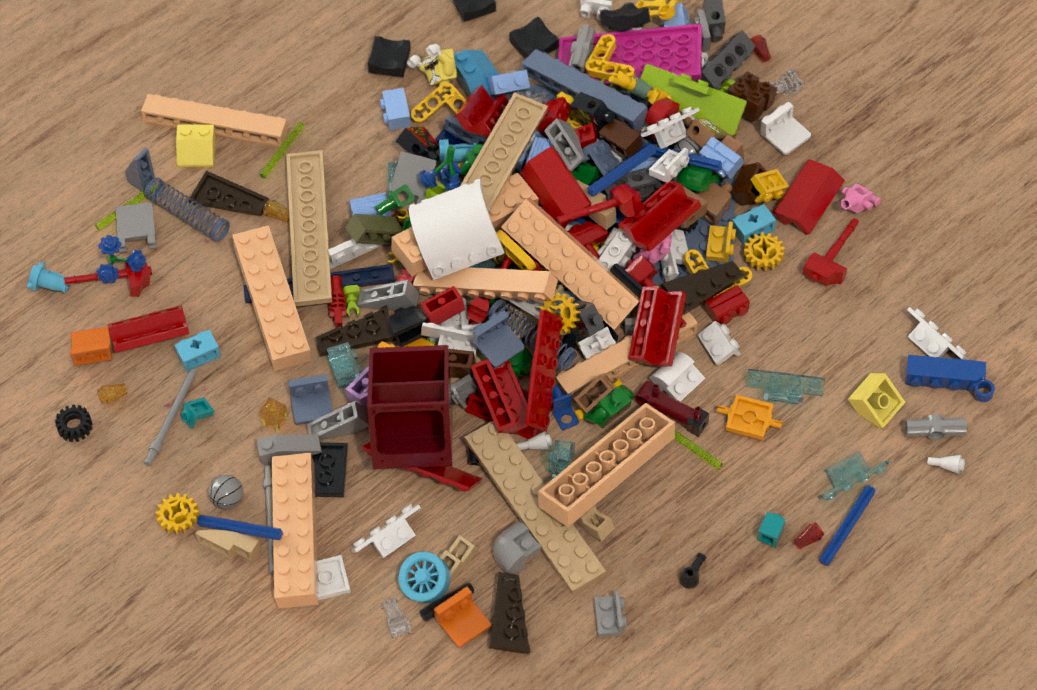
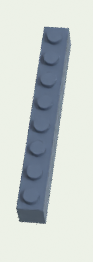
[522,49,648,130]

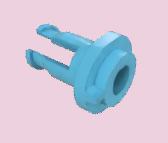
[439,139,476,163]
[27,262,70,294]

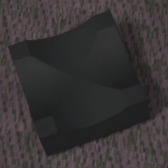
[453,0,496,22]
[600,2,650,32]
[509,16,559,59]
[368,36,411,77]

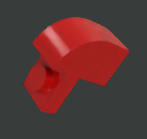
[645,97,680,141]

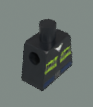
[570,92,615,131]

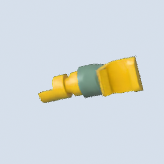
[608,73,671,105]

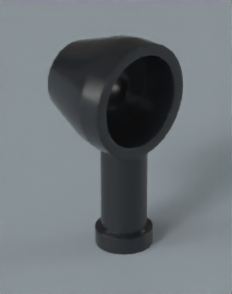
[679,553,706,589]

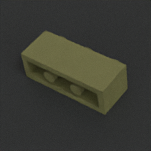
[345,214,403,245]

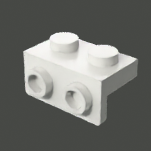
[649,148,689,183]
[698,321,741,365]

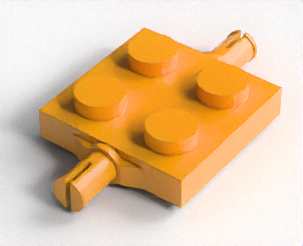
[717,395,783,441]

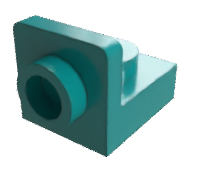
[181,398,214,429]

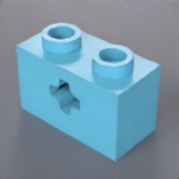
[732,204,776,246]
[175,330,221,372]

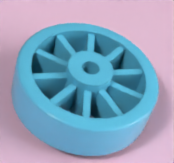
[399,552,451,604]

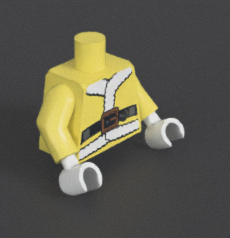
[407,44,457,94]

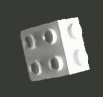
[760,101,811,155]

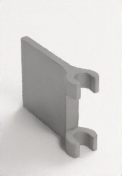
[390,151,437,204]
[115,202,157,253]

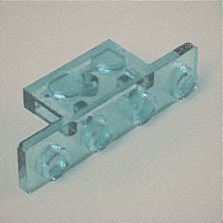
[746,369,825,404]
[817,452,891,501]

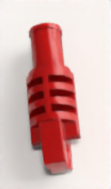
[329,276,347,328]

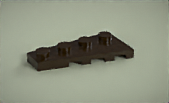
[188,171,270,216]
[661,261,744,315]
[316,305,395,357]
[489,572,530,655]

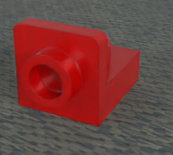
[575,123,599,148]

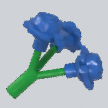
[419,146,462,191]
[96,235,146,284]

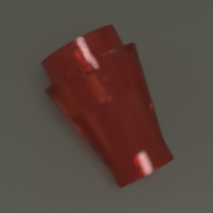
[750,35,771,63]
[793,522,824,550]

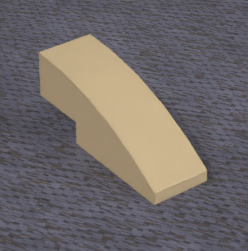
[577,180,616,230]
[575,505,615,542]
[196,530,261,562]
[431,535,479,588]

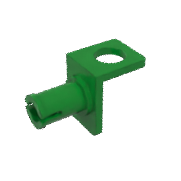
[375,184,415,216]

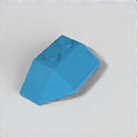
[453,50,499,98]

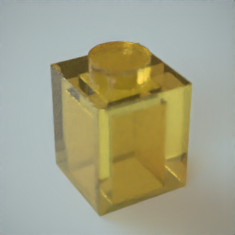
[259,397,288,431]

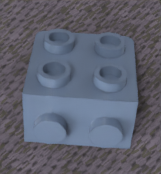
[472,310,524,368]

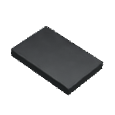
[312,442,348,498]

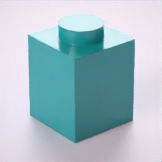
[757,512,786,548]

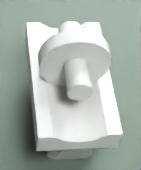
[580,0,612,20]
[577,327,616,360]

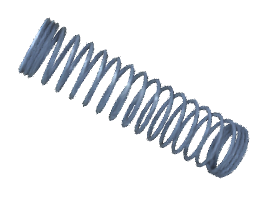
[145,177,230,242]
[487,299,576,371]

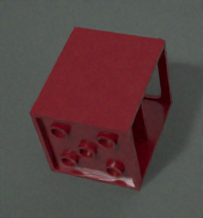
[367,345,453,469]

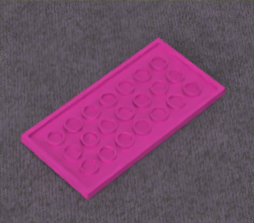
[557,24,702,93]

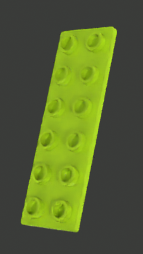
[641,64,747,135]

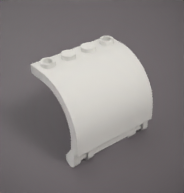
[409,178,504,280]

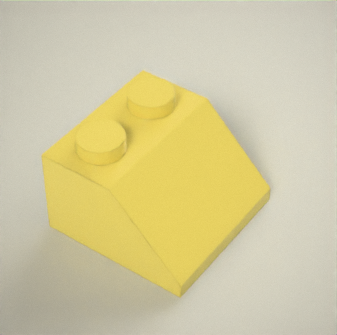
[176,125,216,167]
[848,373,905,429]

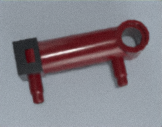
[634,381,709,437]

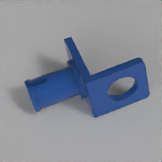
[552,385,579,431]

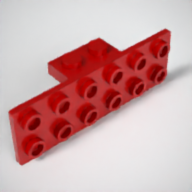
[525,309,563,432]
[362,442,482,492]

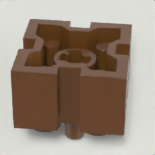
[727,71,777,122]

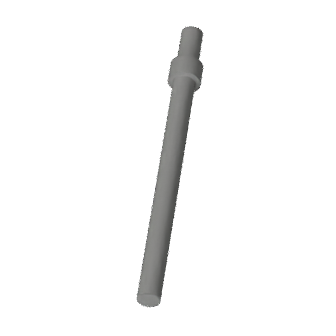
[144,368,197,466]
[263,465,274,575]

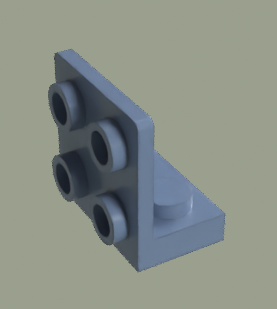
[582,139,621,176]
[288,374,333,425]

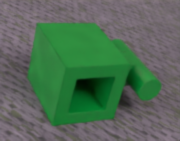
[509,346,533,377]

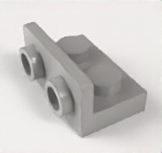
[690,9,711,51]
[595,591,627,637]

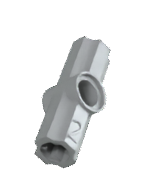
[569,25,596,73]
[905,414,967,440]

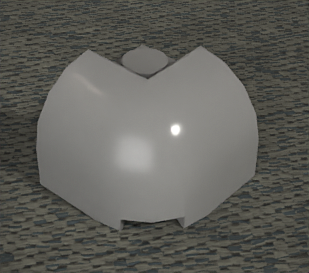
[493,521,541,575]

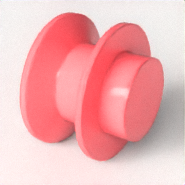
[397,269,416,284]

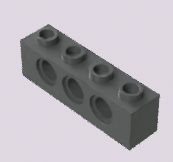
[695,30,756,90]
[600,166,677,201]

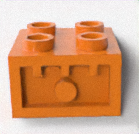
[70,326,113,366]
[434,587,491,648]

